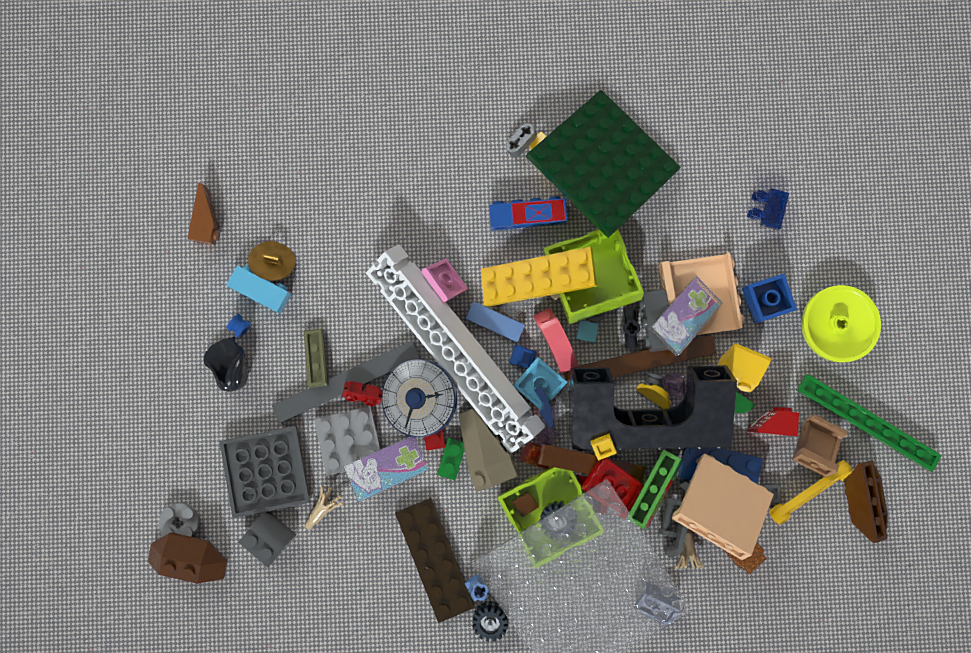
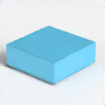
[576,320,599,343]

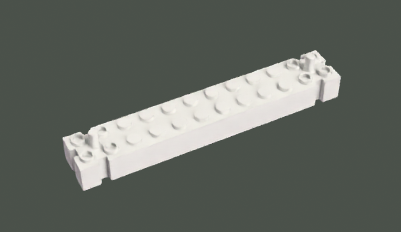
[366,245,546,454]

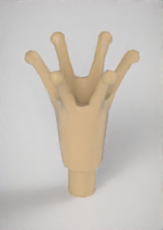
[305,486,344,530]
[675,528,704,569]

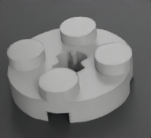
[159,503,200,537]

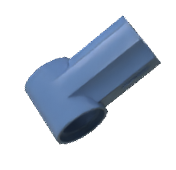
[465,574,489,601]

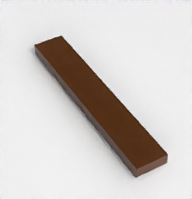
[538,444,646,483]

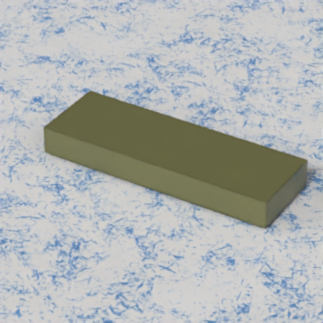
[303,329,328,388]

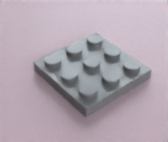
[314,406,381,476]

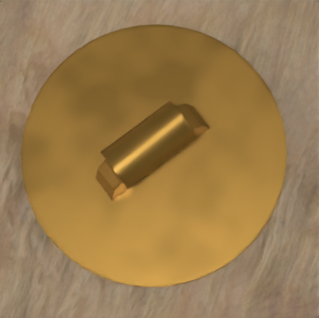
[248,241,295,281]

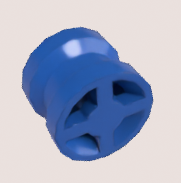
[226,314,251,338]

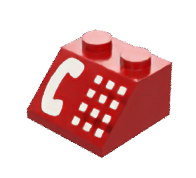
[747,407,799,436]

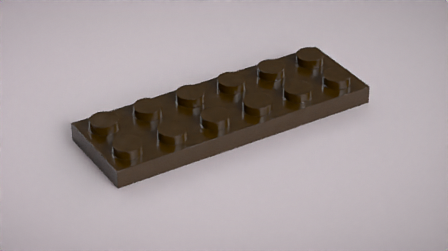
[395,497,475,623]

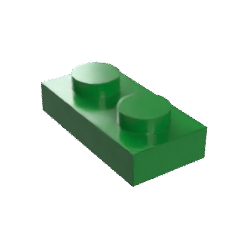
[437,437,465,480]

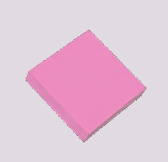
[421,258,468,303]

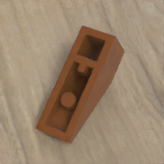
[187,183,220,246]

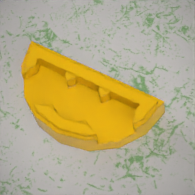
[636,383,672,409]

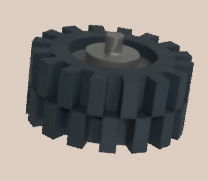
[472,601,509,642]

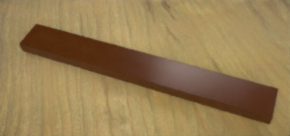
[564,335,717,388]

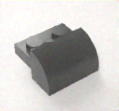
[238,511,297,567]

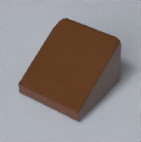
[512,491,539,517]

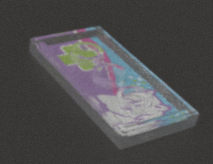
[649,276,723,356]
[343,436,430,503]

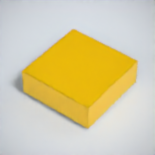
[591,434,617,460]

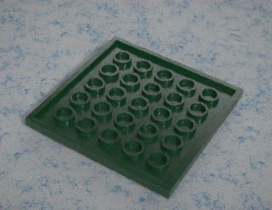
[526,90,681,238]

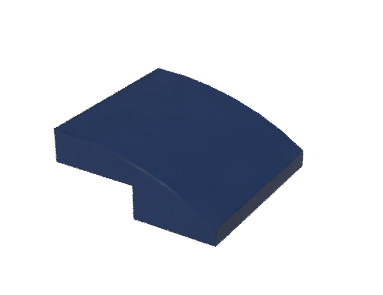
[534,383,554,428]

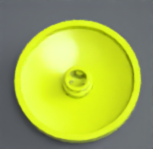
[801,285,881,362]

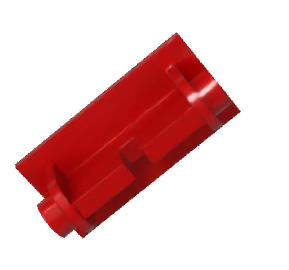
[341,380,383,406]

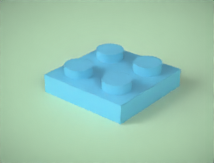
[513,357,567,409]

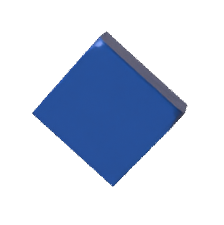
[509,345,537,369]

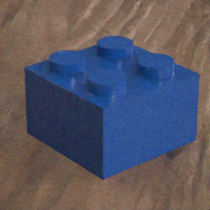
[741,273,797,324]

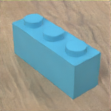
[226,265,292,314]

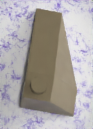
[458,409,519,492]

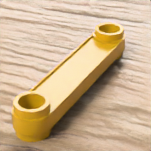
[769,460,853,525]

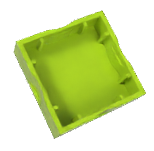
[543,229,644,324]
[497,467,605,568]

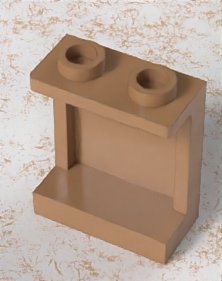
[792,415,848,477]

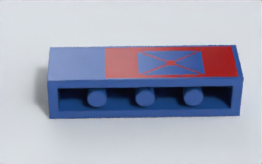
[489,196,567,231]

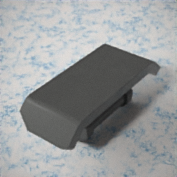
[658,480,689,558]

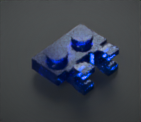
[747,188,789,230]

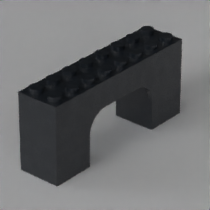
[569,365,737,451]

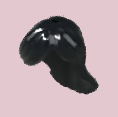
[203,336,248,392]

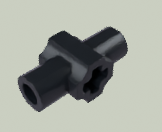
[620,309,640,348]

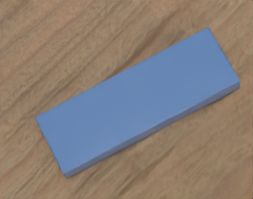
[465,301,525,343]

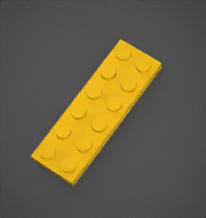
[481,247,597,307]

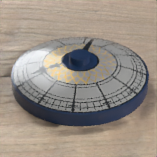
[381,359,458,437]

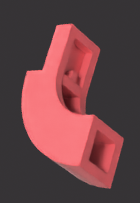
[533,308,579,374]

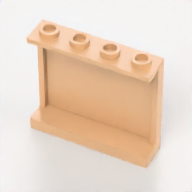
[658,252,744,336]
[672,454,774,560]

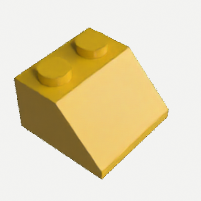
[718,343,772,393]

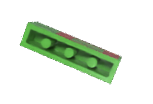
[627,450,684,530]

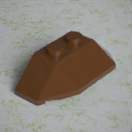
[844,460,888,543]
[148,532,228,584]

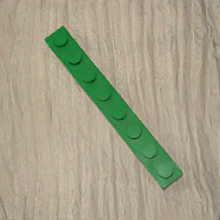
[796,374,942,472]

